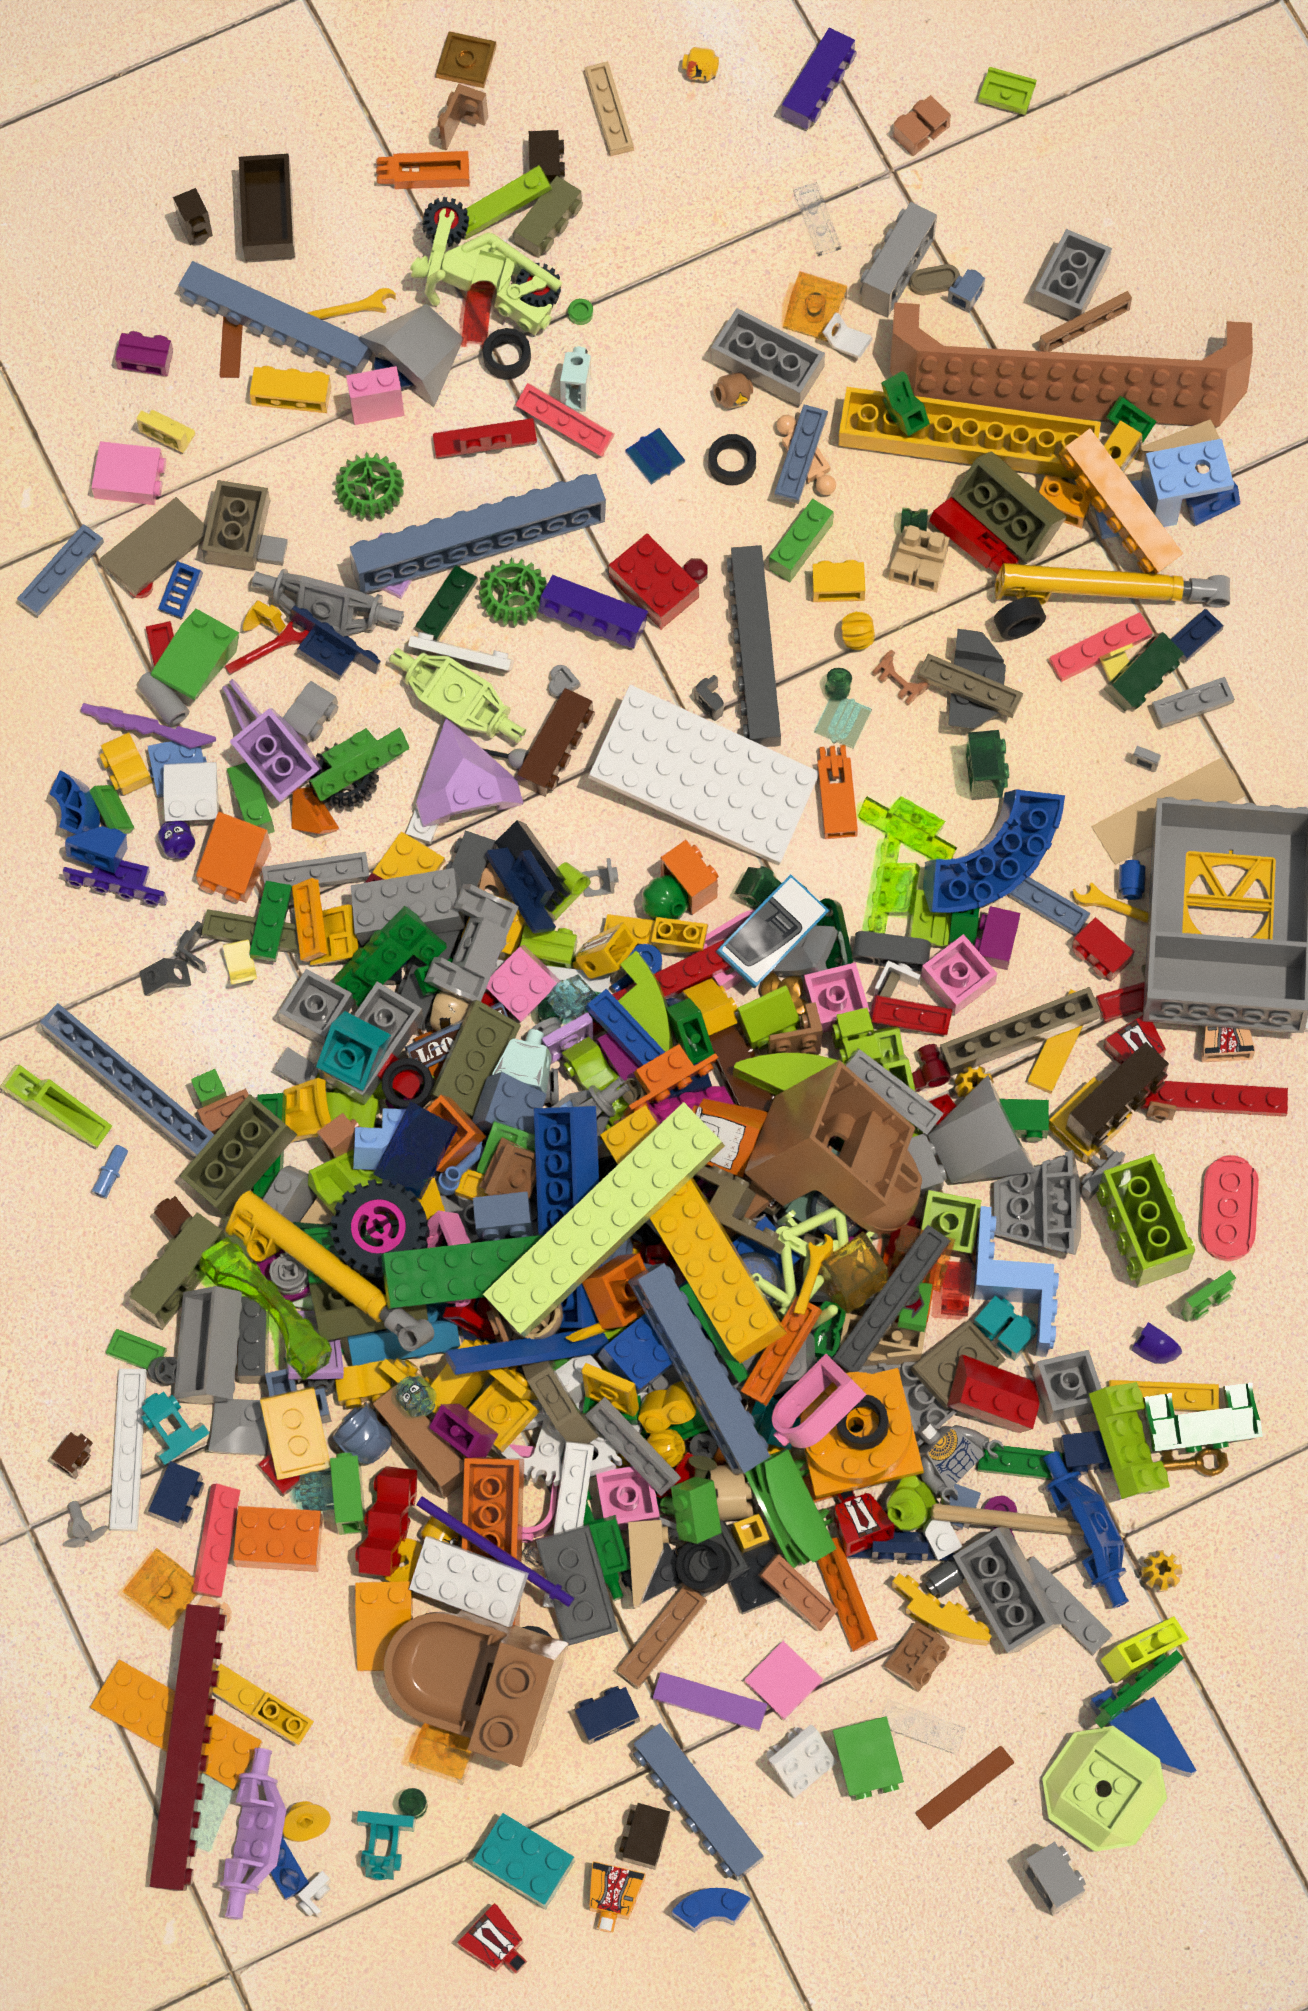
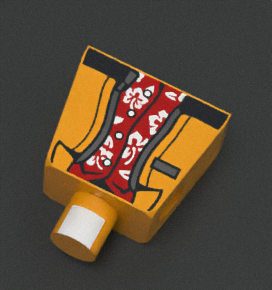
[590,1861,646,1933]

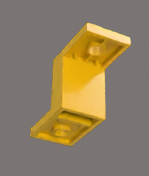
[379,1339,538,1414]

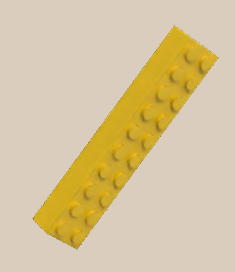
[838,387,1101,479]
[600,1105,787,1363]

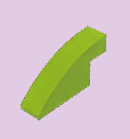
[618,951,673,1052]
[871,1026,924,1137]
[733,1053,846,1096]
[0,1064,112,1148]

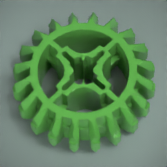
[335,452,404,520]
[479,557,547,627]

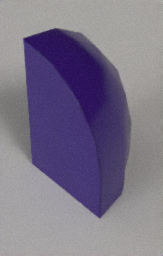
[1131,1322,1182,1364]

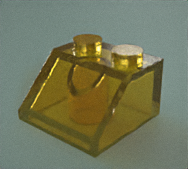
[783,271,848,342]
[821,1232,889,1314]
[122,1548,198,1630]
[408,1723,475,1785]

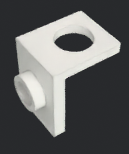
[823,313,873,358]
[874,961,921,995]

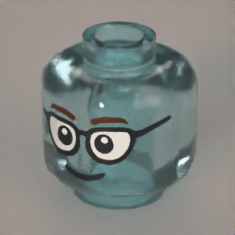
[396,1376,437,1417]

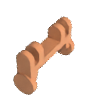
[872,650,930,705]

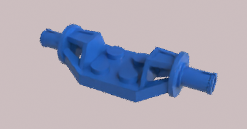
[1043,1451,1129,1609]

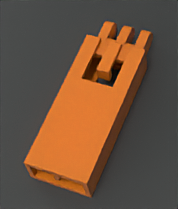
[376,151,470,189]
[817,745,858,839]

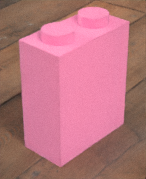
[346,366,405,425]
[92,441,166,505]

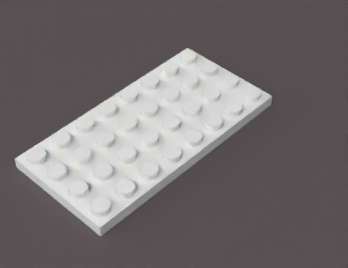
[588,684,819,866]

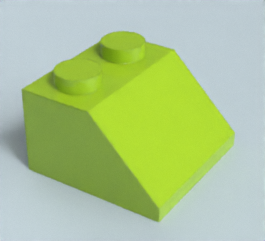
[738,985,800,1050]

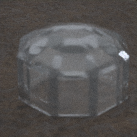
[522,1545,543,1570]

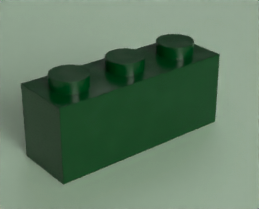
[1103,632,1184,711]

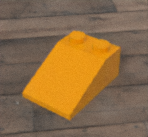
[355,1581,413,1672]

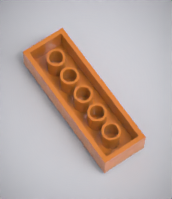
[460,1457,524,1626]

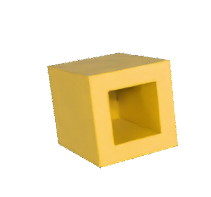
[731,1514,770,1553]

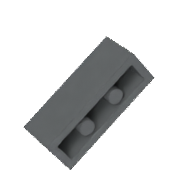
[238,1296,269,1384]

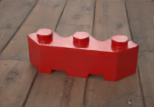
[355,1466,417,1577]

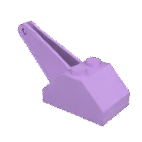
[222,679,322,802]

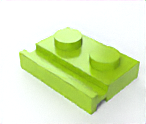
[978,67,1037,115]
[909,889,952,949]

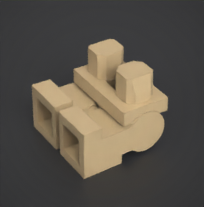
[889,525,950,593]

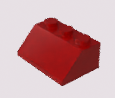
[947,1354,1040,1433]

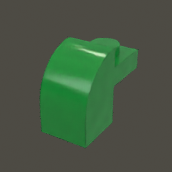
[881,371,930,436]

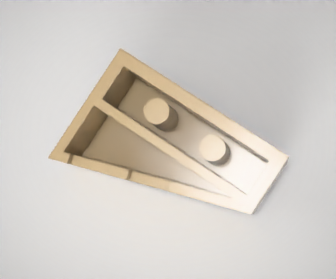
[836,1313,926,1373]

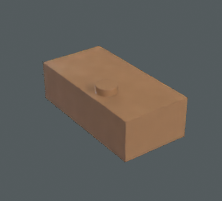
[373,1383,464,1499]

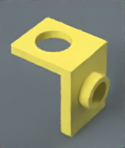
[1099,643,1133,682]
[223,939,257,985]

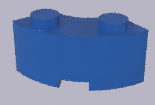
[49,770,100,835]
[672,1888,751,1933]

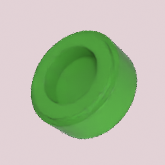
[568,298,593,325]

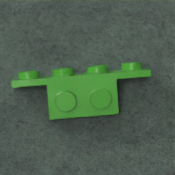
[310,727,410,801]

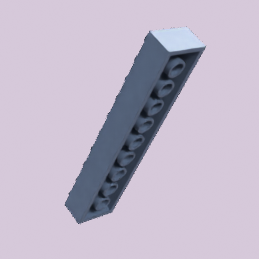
[349,473,606,593]

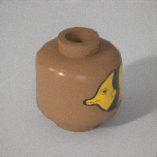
[714,373,753,408]

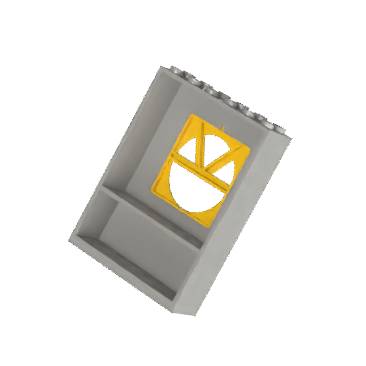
[1143,797,1308,1033]

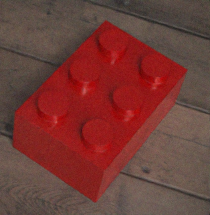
[609,533,699,630]

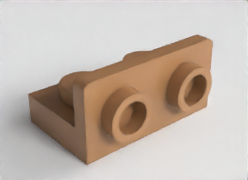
[885,1621,950,1692]

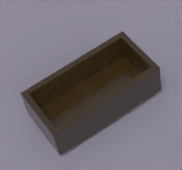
[238,153,295,261]
[1065,1042,1169,1151]

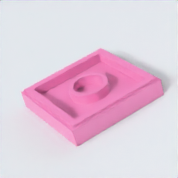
[744,1641,823,1720]

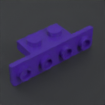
[63,860,168,906]

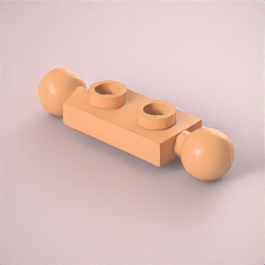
[776,415,836,495]

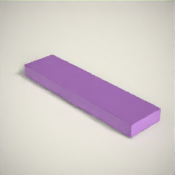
[653,1672,768,1732]

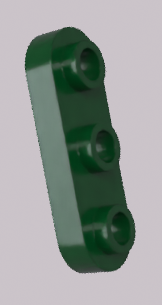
[817,898,853,969]

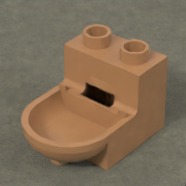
[744,1060,922,1234]
[384,1610,569,1767]

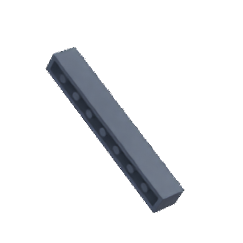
[178,261,373,375]
[40,1003,214,1159]
[628,1263,771,1474]

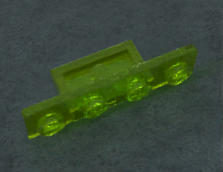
[858,796,958,860]
[868,833,920,934]

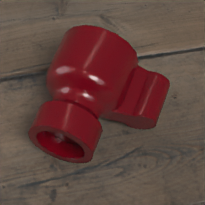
[912,1044,951,1092]

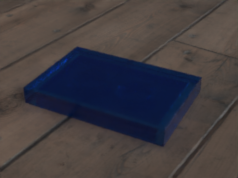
[374,1102,458,1199]

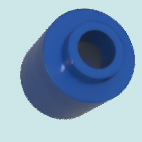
[1118,860,1146,900]

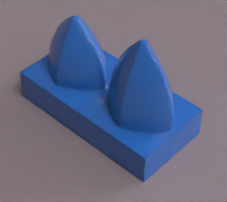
[1186,481,1240,526]
[270,1836,309,1901]

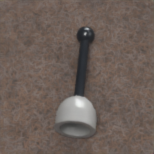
[482,748,529,769]

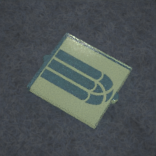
[814,693,872,749]

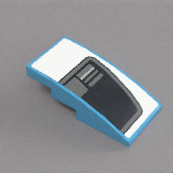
[716,874,829,988]

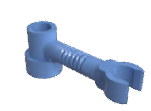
[436,1136,487,1195]

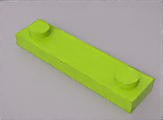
[464,166,552,239]

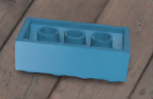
[348,1303,460,1366]

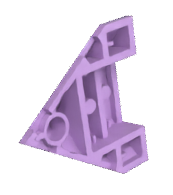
[416,718,524,827]

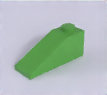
[227,762,275,834]

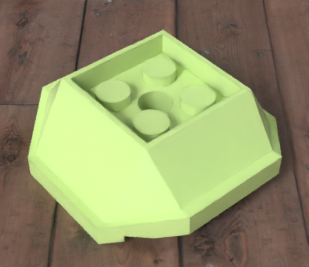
[1042,1726,1167,1852]

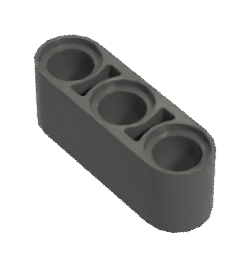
[852,931,931,971]

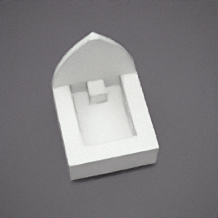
[923,1518,962,1560]

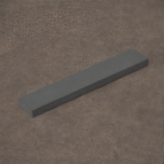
[833,1225,951,1372]

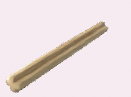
[930,1504,1084,1536]

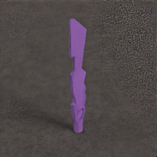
[81,703,216,749]

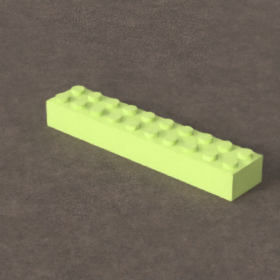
[483,1102,725,1337]

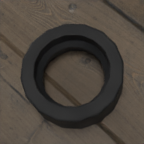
[483,328,531,380]
[708,434,756,485]
[994,596,1046,640]
[382,1058,434,1111]
[836,1395,889,1450]
[676,1539,732,1592]

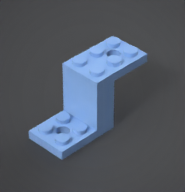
[1093,439,1234,539]
[973,1206,1059,1357]

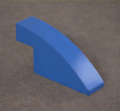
[1089,1688,1197,1778]

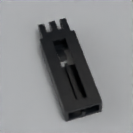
[495,820,571,912]

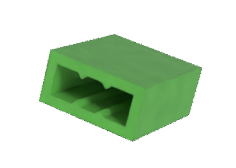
[330,1453,367,1535]
[832,1716,904,1800]

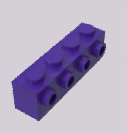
[781,27,857,130]
[538,574,648,649]

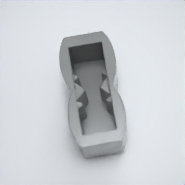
[283,681,339,744]

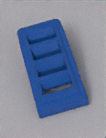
[158,561,203,619]

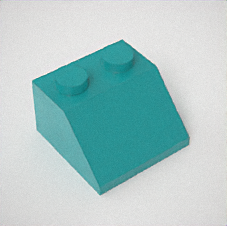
[316,1011,392,1091]

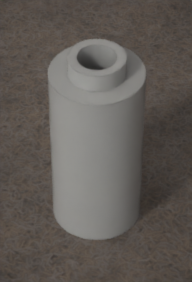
[138,672,190,727]

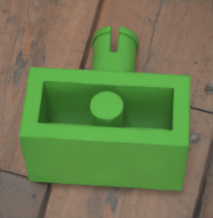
[660,1477,722,1544]

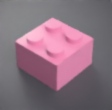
[921,934,998,1015]
[486,945,561,1022]
[803,962,870,1033]
[596,1466,660,1530]

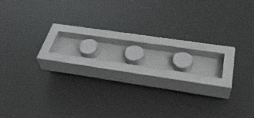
[262,852,370,887]
[845,1048,944,1135]
[585,1397,681,1496]
[1028,1556,1113,1656]

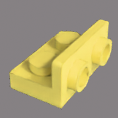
[136,410,195,453]

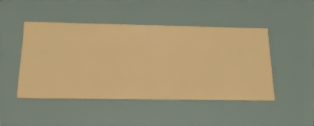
[1091,757,1246,865]

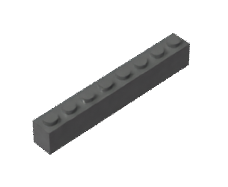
[726,545,781,747]
[398,830,496,1036]

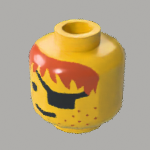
[682,47,719,81]

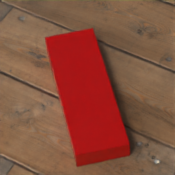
[870,995,953,1035]

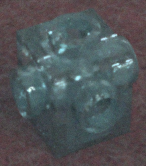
[547,974,596,1020]
[295,1471,334,1511]

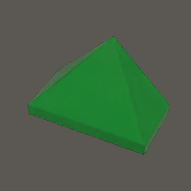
[1106,396,1157,443]

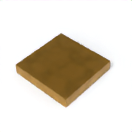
[436,31,497,88]

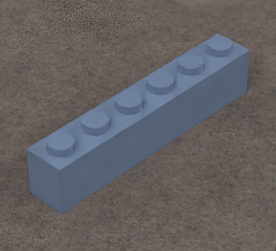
[633,1723,764,1881]

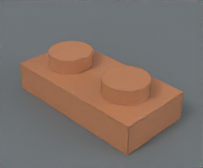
[197,1088,249,1134]

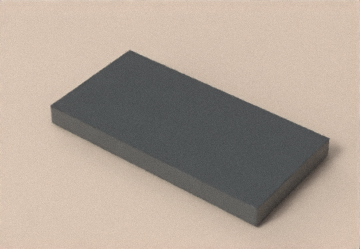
[535,1524,619,1646]

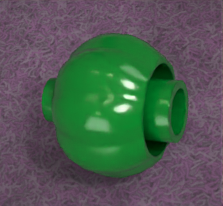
[642,875,689,921]

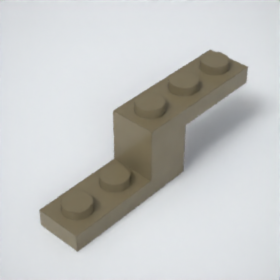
[694,1165,786,1255]

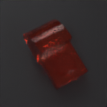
[940,1261,972,1317]

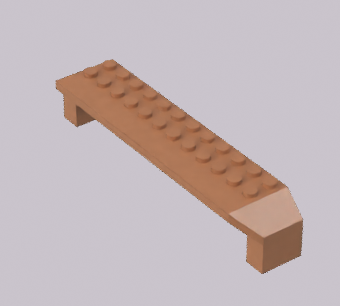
[890,303,1253,427]

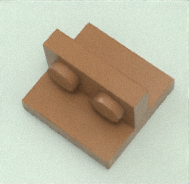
[480,1137,537,1198]

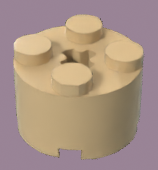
[710,1465,753,1521]

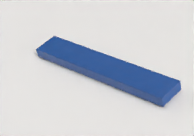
[445,1331,610,1375]

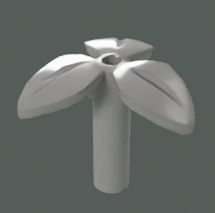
[63,1501,108,1548]

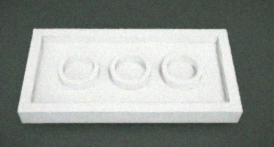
[409,1536,529,1627]

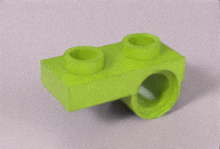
[544,862,591,920]

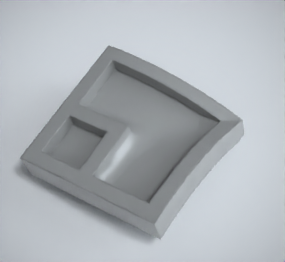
[773,926,838,976]
[209,1399,268,1456]

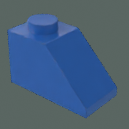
[65,826,128,873]

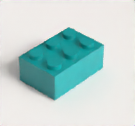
[473,1813,575,1910]

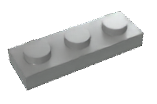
[1152,676,1235,729]

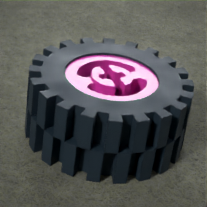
[330,1179,430,1281]

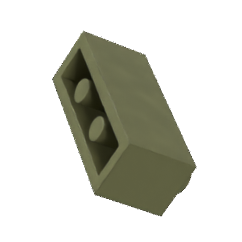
[513,176,583,258]

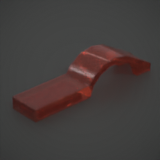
[461,281,496,349]

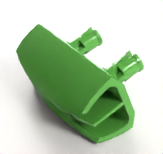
[745,1449,836,1568]

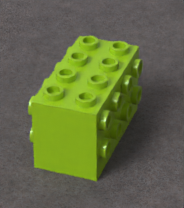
[1096,1153,1195,1287]

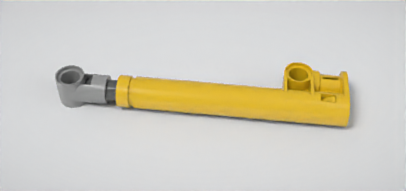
[995,563,1230,608]
[225,1191,434,1351]

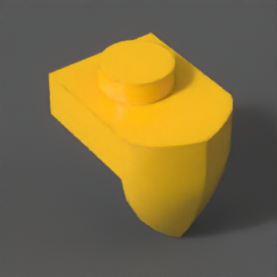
[242,600,286,633]

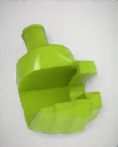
[886,1475,939,1532]

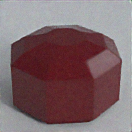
[684,558,708,584]

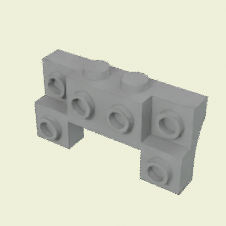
[424,884,519,1003]

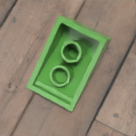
[151,608,239,700]

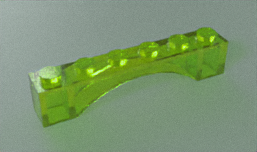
[199,1237,332,1380]

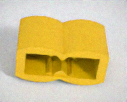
[99,732,152,795]
[335,1361,393,1409]
[638,1381,697,1433]

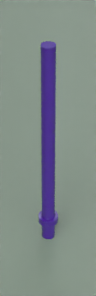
[416,1496,575,1608]

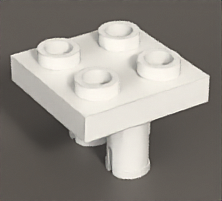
[766,1724,837,1798]

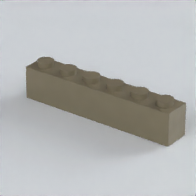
[940,987,1100,1076]

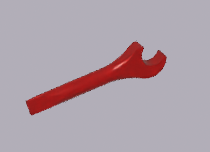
[225,621,309,674]

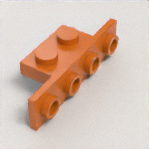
[623,1044,718,1117]

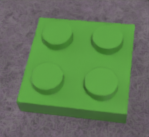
[1181,1270,1236,1322]

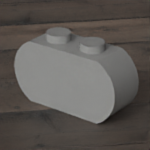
[263,1166,317,1223]

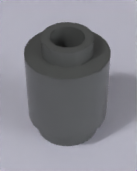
[924,1559,965,1598]

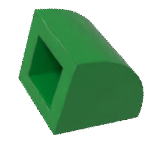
[949,907,980,946]

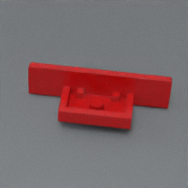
[433,418,537,458]

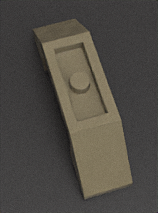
[521,1360,600,1444]

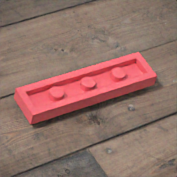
[515,383,615,456]
[1049,612,1153,682]
[192,1483,240,1598]

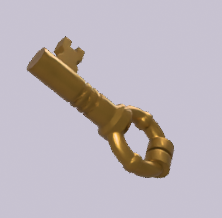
[1157,1447,1229,1476]

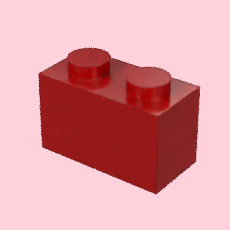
[1072,917,1135,981]

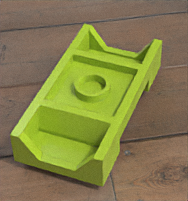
[308,1149,429,1215]
[1089,1382,1170,1499]

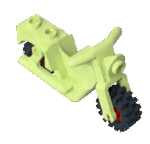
[410,197,562,335]

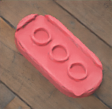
[1200,1155,1259,1261]

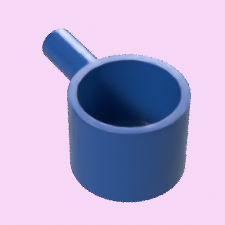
[611,944,662,993]

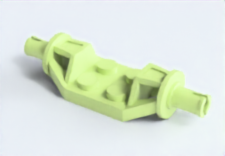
[389,648,526,743]

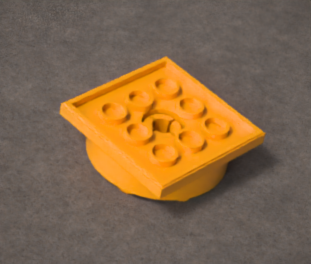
[799,1368,924,1499]

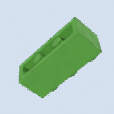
[769,498,834,583]

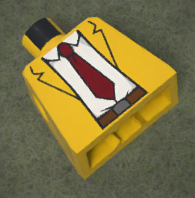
[1104,420,1142,473]
[572,922,638,979]

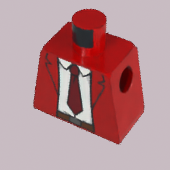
[1103,1015,1166,1065]
[834,1490,894,1557]
[457,1903,528,1974]

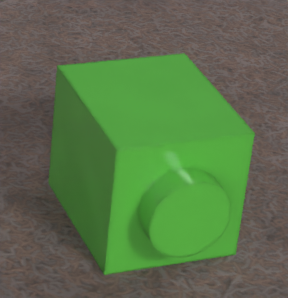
[191,1069,227,1108]

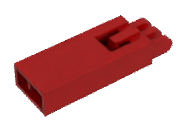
[929,496,1019,574]

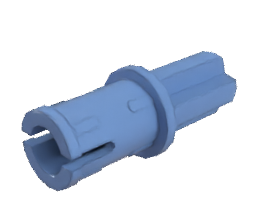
[91,1145,128,1199]

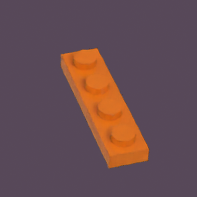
[741,1296,822,1406]
[817,1537,878,1651]

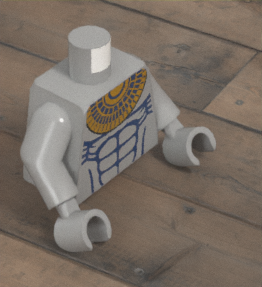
[917,1422,1004,1505]

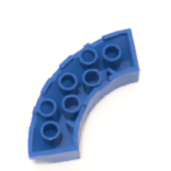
[923,789,1065,913]

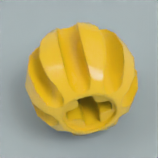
[841,612,875,650]
[954,1066,994,1098]
[646,1428,686,1468]
[1141,1550,1183,1591]

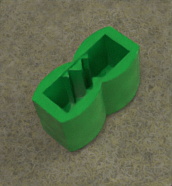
[814,1301,846,1362]

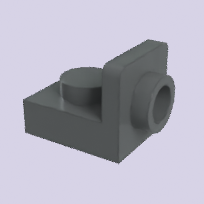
[695,675,724,721]

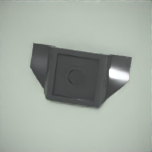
[948,629,1006,729]

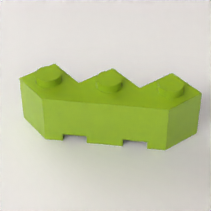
[562,1036,630,1130]

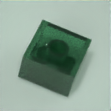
[965,730,1009,800]

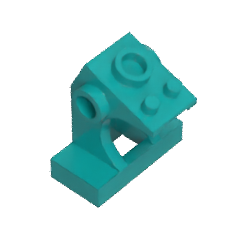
[141,1391,210,1465]
[357,1810,416,1881]

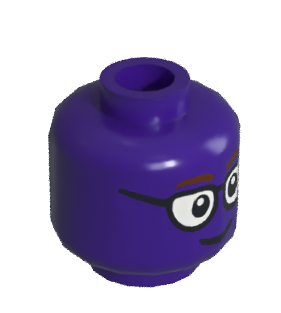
[157,821,196,859]

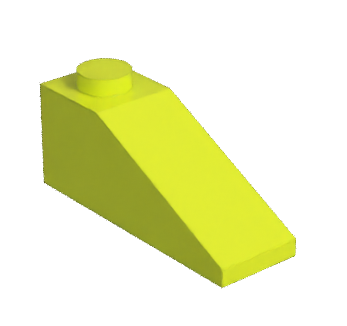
[1101,1616,1189,1683]

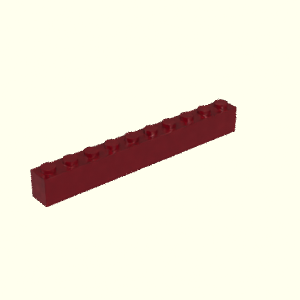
[149,1604,227,1891]

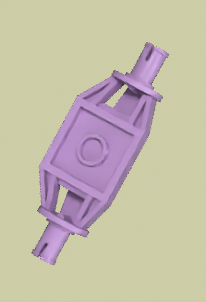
[219,1748,287,1920]

